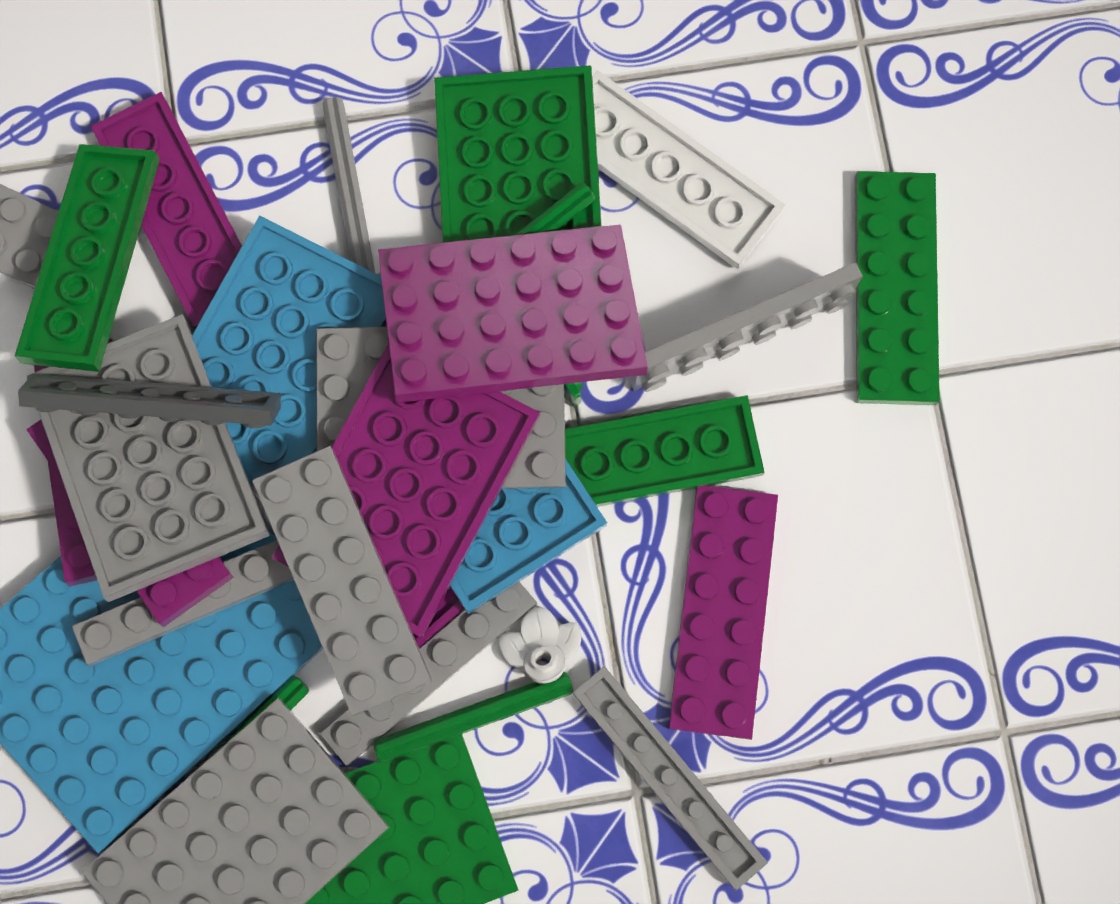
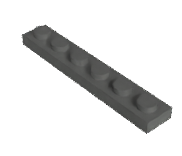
[18,374,281,428]

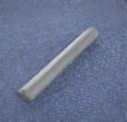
[322,97,376,274]

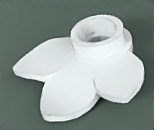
[499,606,581,684]

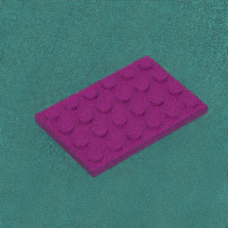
[378,224,648,403]
[272,343,541,638]

